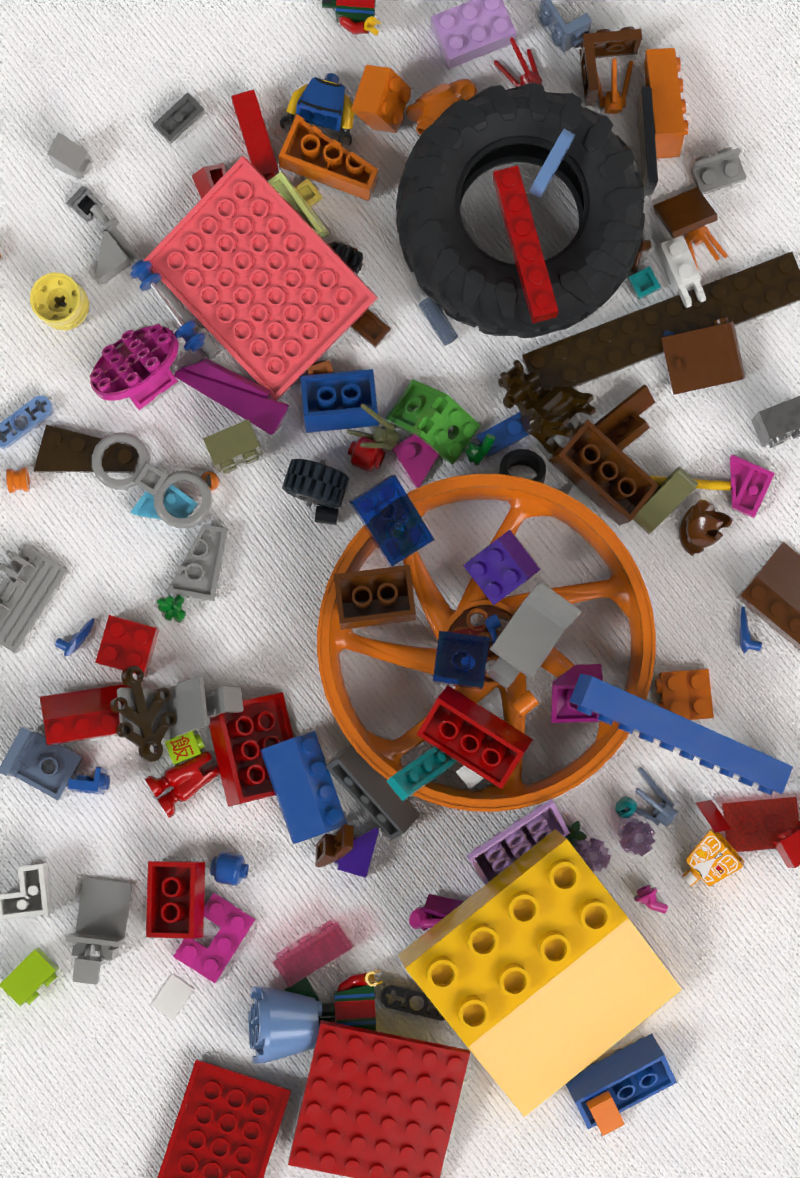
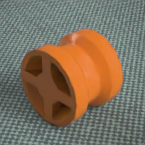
[6,467,30,493]

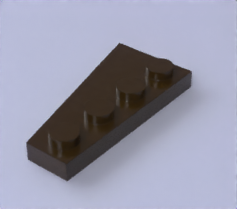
[33,425,139,473]

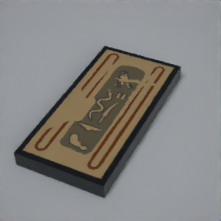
[637,87,658,196]

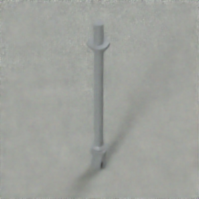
[90,204,221,359]

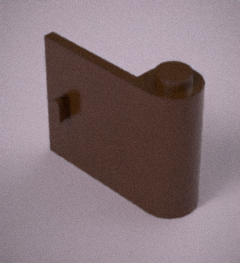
[661,317,745,395]

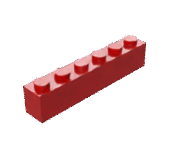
[493,165,558,324]

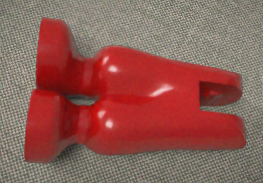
[145,751,220,818]

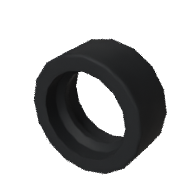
[499,449,546,484]

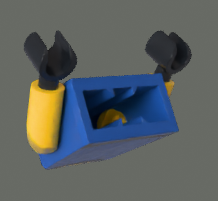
[280,73,354,147]

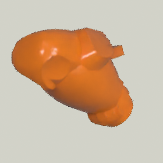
[405,79,477,136]

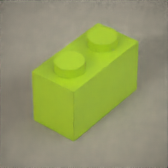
[0,947,60,1006]

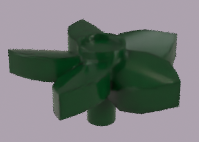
[565,821,587,849]

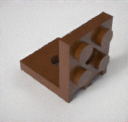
[579,26,642,106]

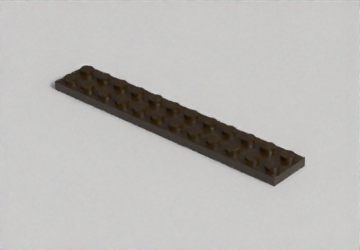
[521,252,800,390]

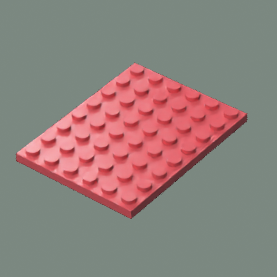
[143,156,379,401]

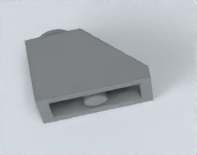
[47,132,92,180]

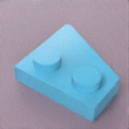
[130,485,199,520]

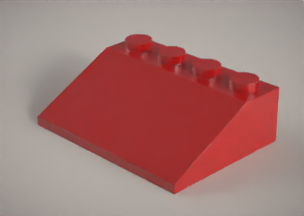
[209,692,294,807]

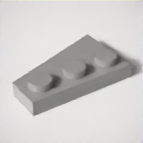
[166,524,228,602]

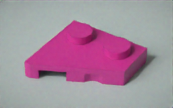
[392,435,439,488]

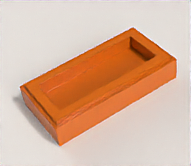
[586,1091,625,1136]

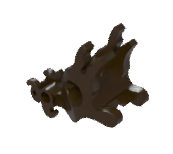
[498,360,596,455]

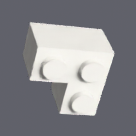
[0,863,53,920]

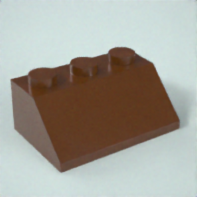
[334,565,416,630]

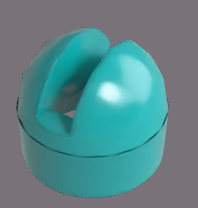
[615,796,637,818]

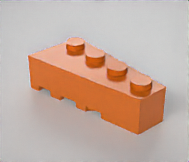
[644,48,688,159]
[279,114,378,201]

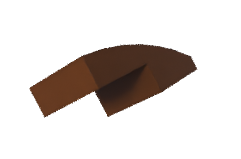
[315,824,354,867]

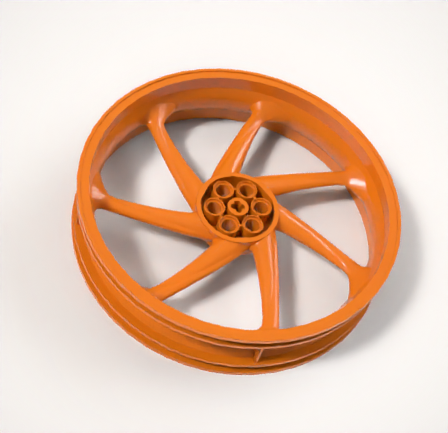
[317,474,656,812]

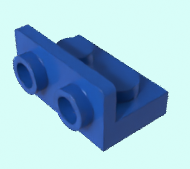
[68,767,110,795]

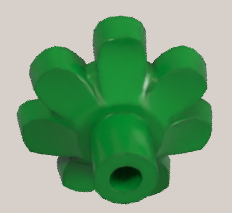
[157,595,186,623]

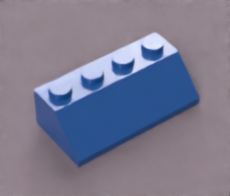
[260,731,347,844]
[565,1034,677,1130]

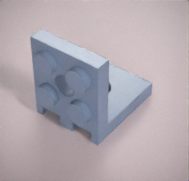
[0,727,83,801]

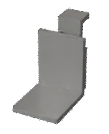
[487,582,582,688]
[117,676,243,739]
[66,877,132,984]

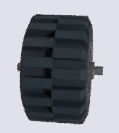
[282,458,349,508]

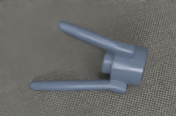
[626,767,678,827]

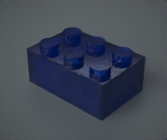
[349,475,435,567]

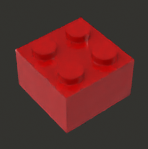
[95,615,160,677]

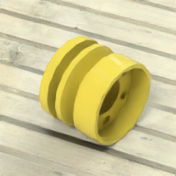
[30,272,89,331]

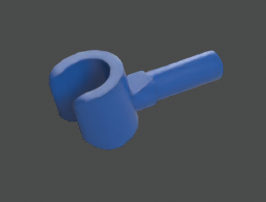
[485,614,502,644]

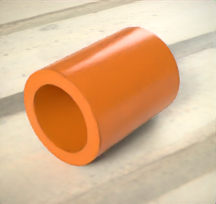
[511,690,539,718]

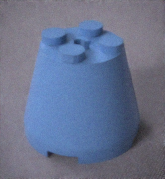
[248,986,322,1063]

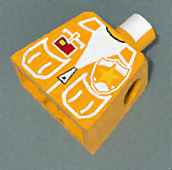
[682,828,745,886]

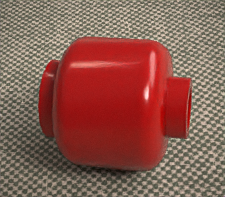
[347,436,386,472]

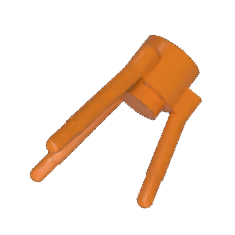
[597,58,633,114]
[684,226,728,283]

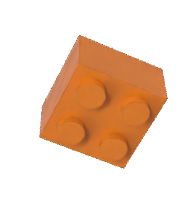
[351,65,412,133]

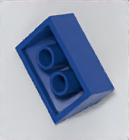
[300,369,379,433]

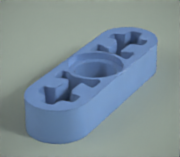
[529,129,575,198]
[0,395,53,449]

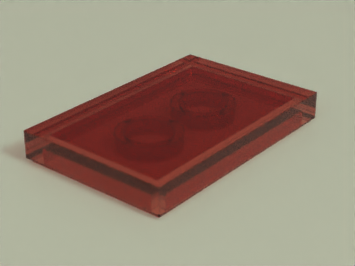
[722,797,800,852]

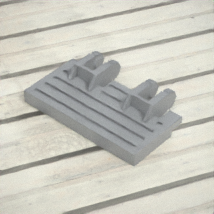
[0,544,69,654]

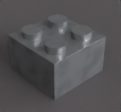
[751,396,800,448]

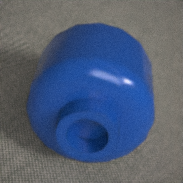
[210,851,249,886]

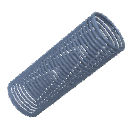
[419,297,458,346]

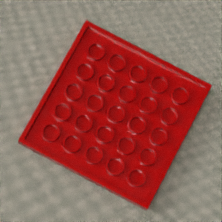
[288,1020,470,1178]

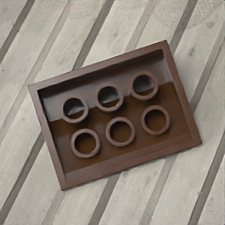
[736,542,800,651]

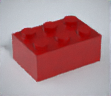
[146,861,205,939]

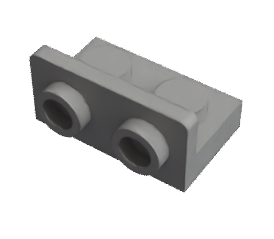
[691,147,747,195]

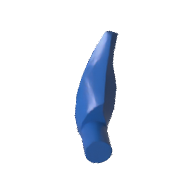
[739,606,762,653]
[55,618,95,657]

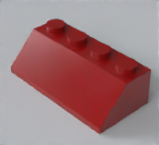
[40,684,131,746]
[416,685,533,789]

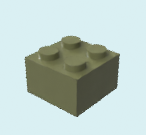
[203,419,263,474]

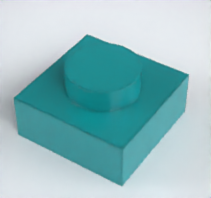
[627,266,661,300]

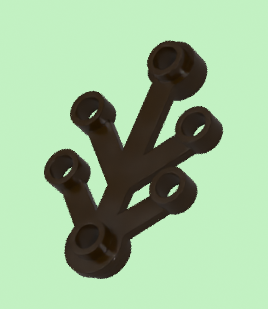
[110,666,177,762]

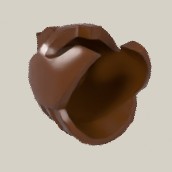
[679,499,732,556]

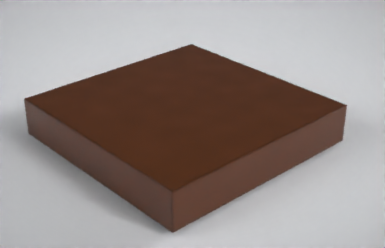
[653,187,718,239]

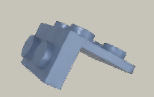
[538,0,592,52]

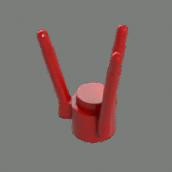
[494,37,543,87]

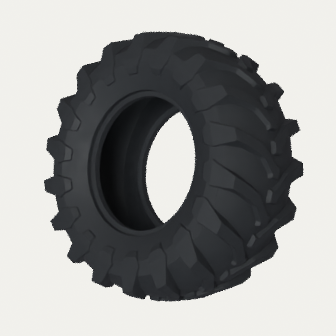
[396,83,645,338]

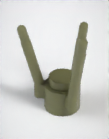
[347,404,399,450]

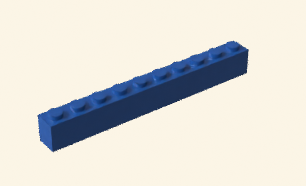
[569,673,793,795]

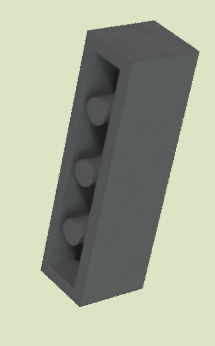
[325,744,420,840]

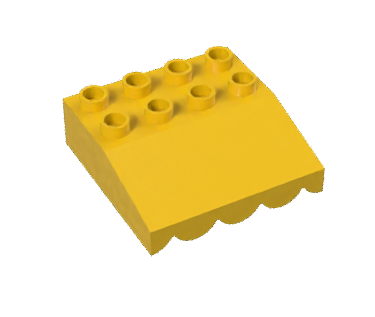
[398,829,682,1117]

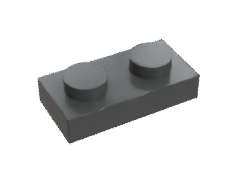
[153,92,205,144]

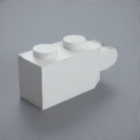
[658,235,706,308]

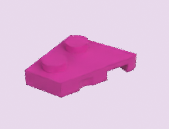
[730,455,775,519]

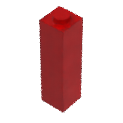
[231,89,279,181]

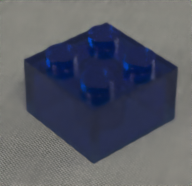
[433,631,490,690]

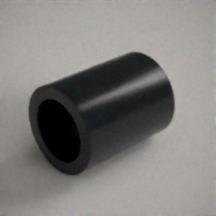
[314,506,339,525]

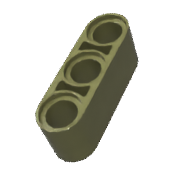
[633,466,698,534]

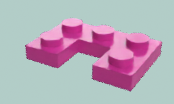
[173,893,256,983]

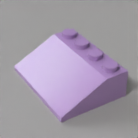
[466,799,570,885]

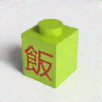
[165,731,205,765]

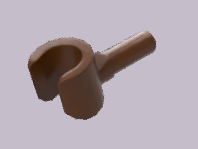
[631,238,651,273]

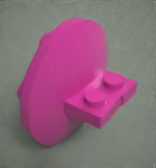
[89,324,179,410]

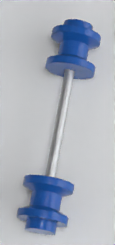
[130,260,206,352]

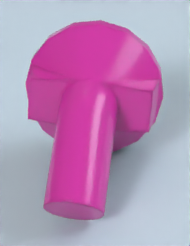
[634,885,668,914]
[409,907,443,931]

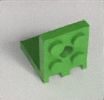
[385,379,481,465]

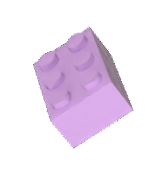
[431,0,517,69]

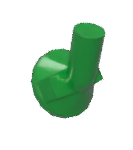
[466,434,496,466]

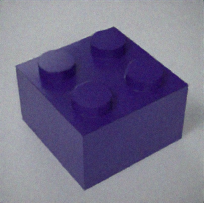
[463,530,541,605]

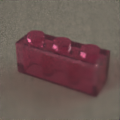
[273,920,353,988]

